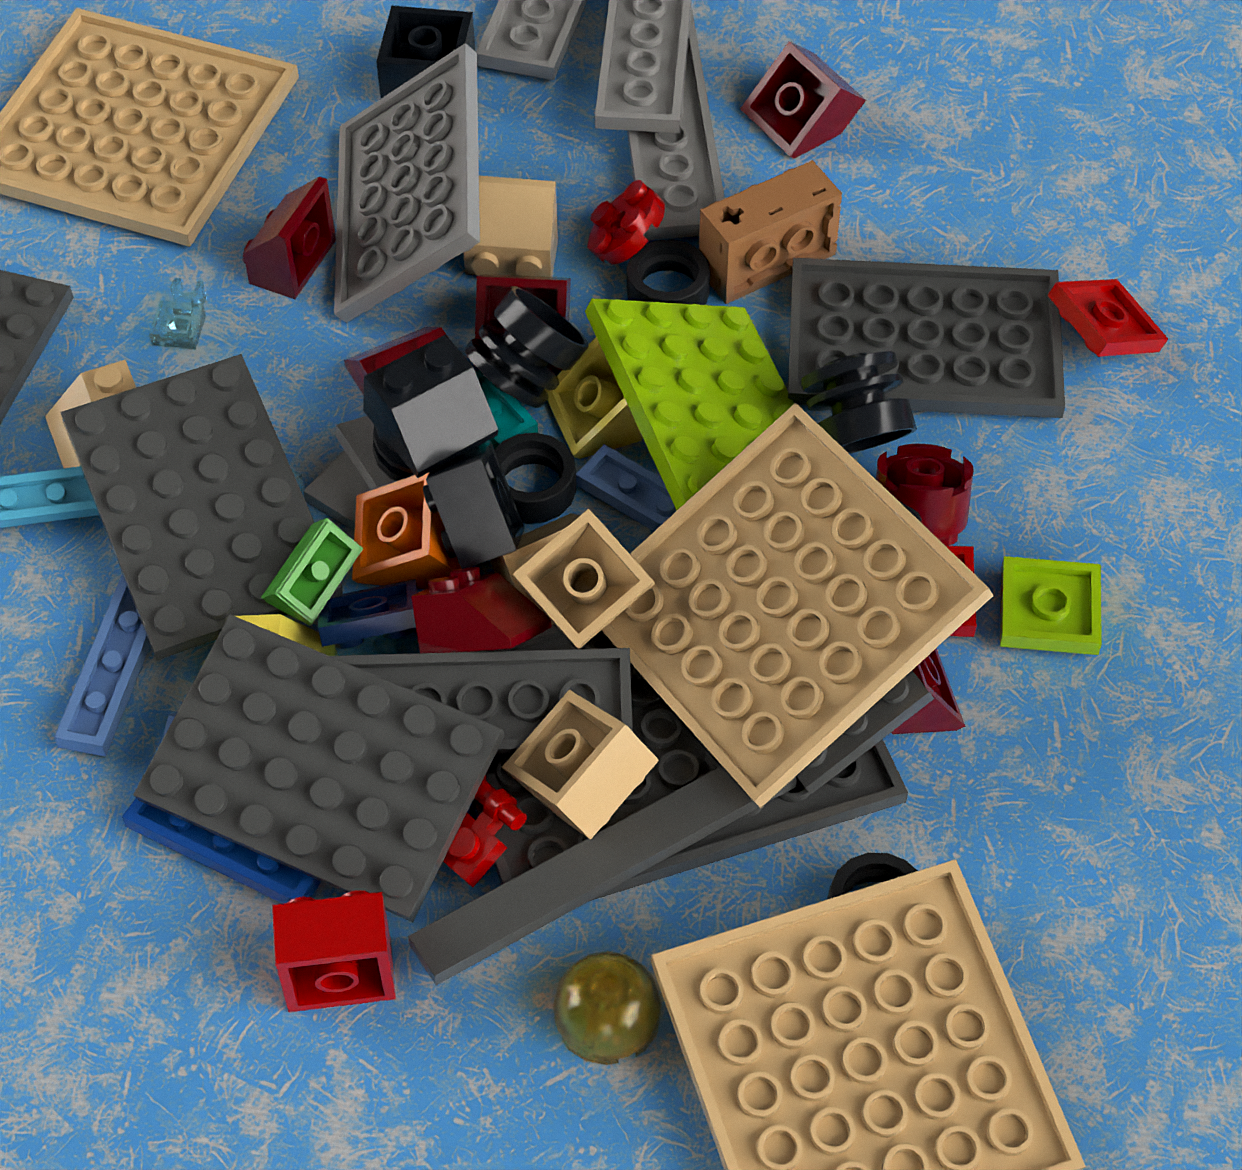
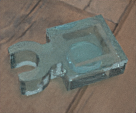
[149,278,207,350]

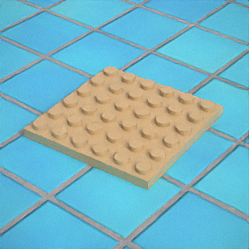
[0,8,299,247]
[602,403,993,808]
[650,859,1086,1170]

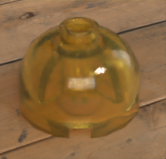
[553,951,662,1065]

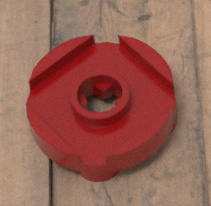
[587,180,665,265]

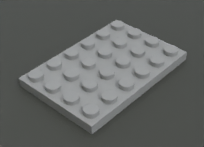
[334,43,480,323]

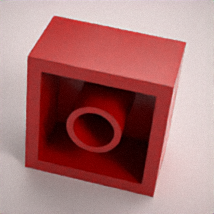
[272,890,396,1012]

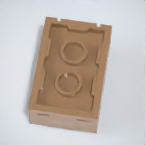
[699,160,842,304]

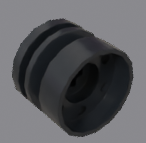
[465,286,588,408]
[800,351,917,454]

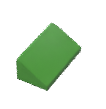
[261,518,363,625]

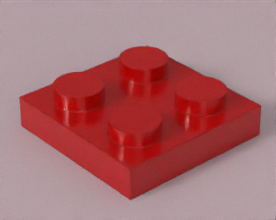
[1047,279,1168,357]

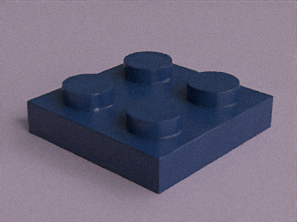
[318,579,419,649]

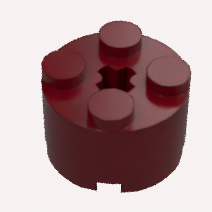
[876,443,974,546]

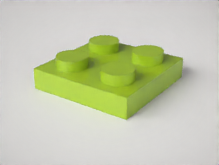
[1000,556,1102,655]

